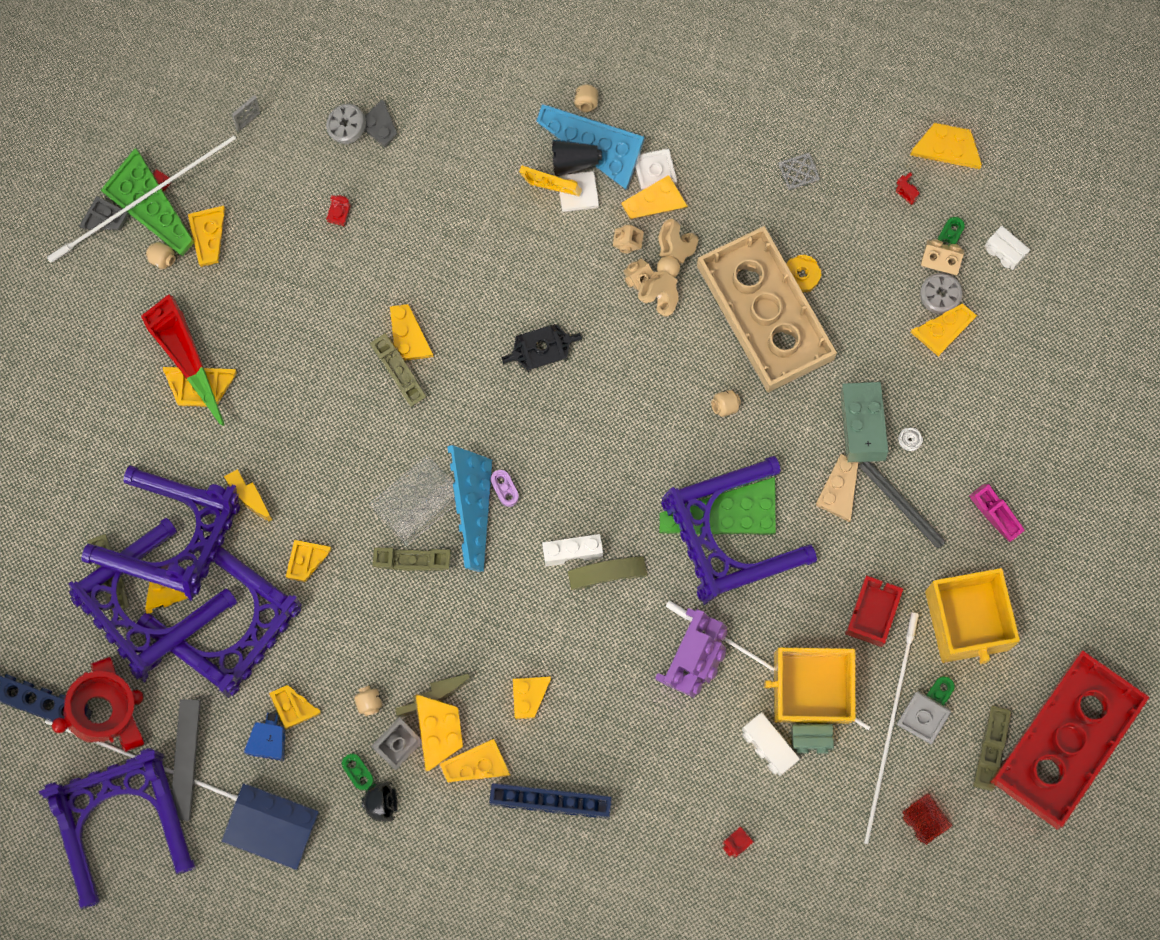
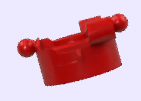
[51,657,144,752]

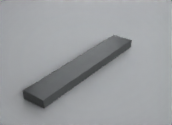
[172,699,201,821]

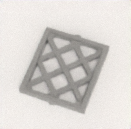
[232,95,260,132]
[778,153,820,190]

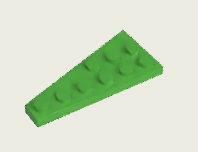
[100,148,194,256]
[659,477,776,535]

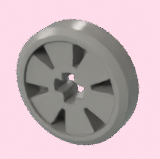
[326,104,366,144]
[920,273,962,314]

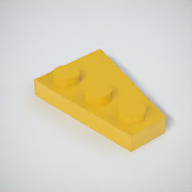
[621,175,688,220]

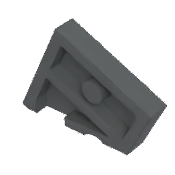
[364,100,397,148]
[79,196,130,230]

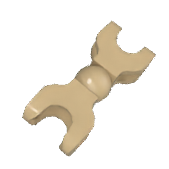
[638,219,698,317]

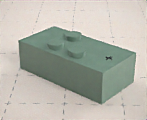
[840,382,888,463]

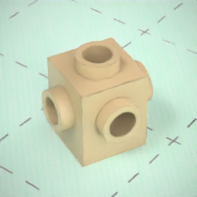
[613,225,644,253]
[623,259,653,291]

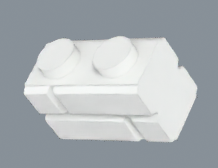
[985,226,1030,270]

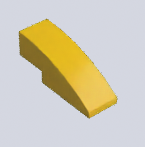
[224,469,272,521]

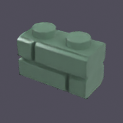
[791,724,834,754]

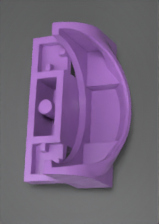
[655,608,727,698]

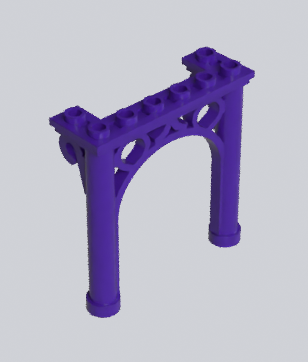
[661,456,817,605]
[81,465,240,601]
[68,517,237,683]
[136,536,302,698]
[39,748,196,909]

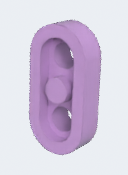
[491,470,519,507]

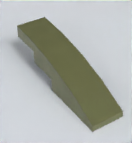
[395,674,470,718]
[973,706,1011,791]

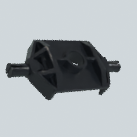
[501,324,582,373]

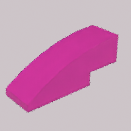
[969,484,1025,542]

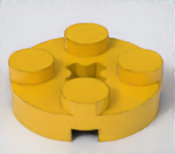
[786,255,821,293]

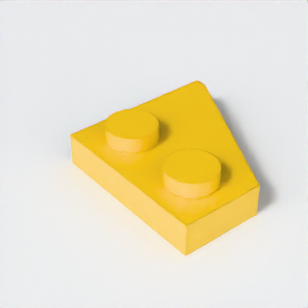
[513,677,551,719]
[269,685,321,730]

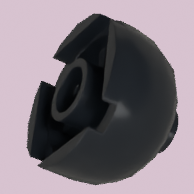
[362,781,398,822]

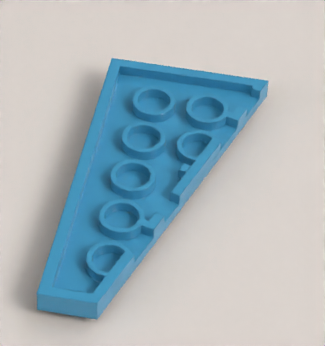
[536,104,645,190]
[447,445,492,572]

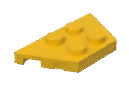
[910,123,982,169]
[163,367,237,407]
[415,694,463,771]

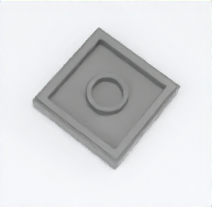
[897,690,952,745]

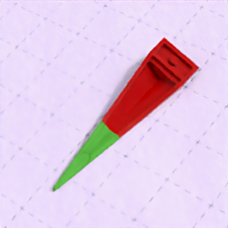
[141,294,224,426]

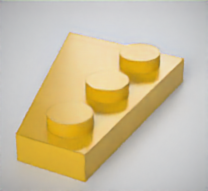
[519,165,582,197]
[188,206,225,267]
[390,304,434,361]
[910,304,977,357]
[440,739,510,782]

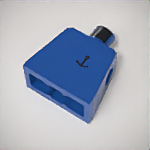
[244,713,285,761]

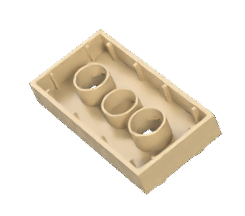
[697,226,837,393]

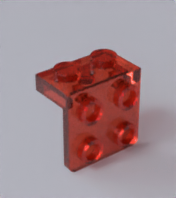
[902,792,953,845]

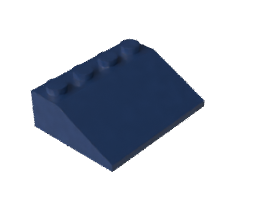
[221,783,319,870]

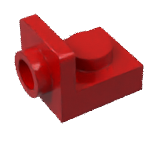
[895,172,920,205]
[326,195,351,226]
[722,827,753,858]

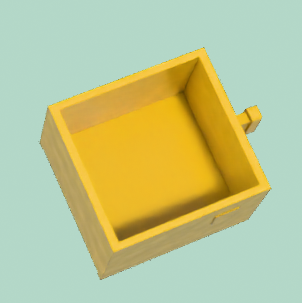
[925,568,1020,664]
[764,648,855,724]

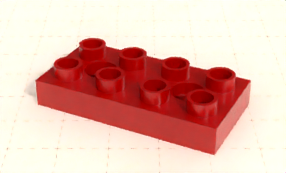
[990,650,1150,829]

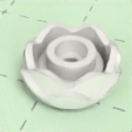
[898,428,923,451]

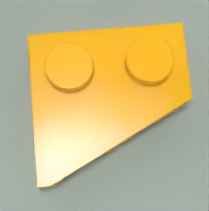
[286,540,332,582]
[145,582,188,614]

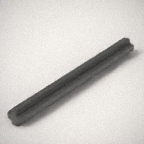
[860,462,946,549]

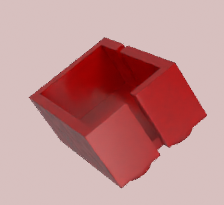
[845,575,903,647]

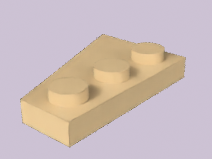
[815,454,858,522]

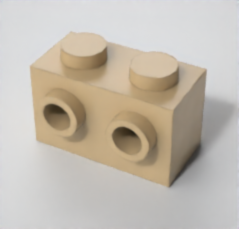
[921,239,964,275]

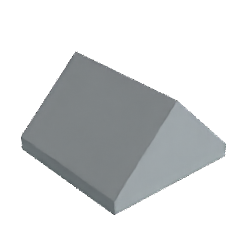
[371,717,422,771]

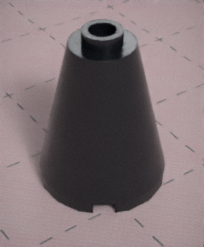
[552,139,602,176]

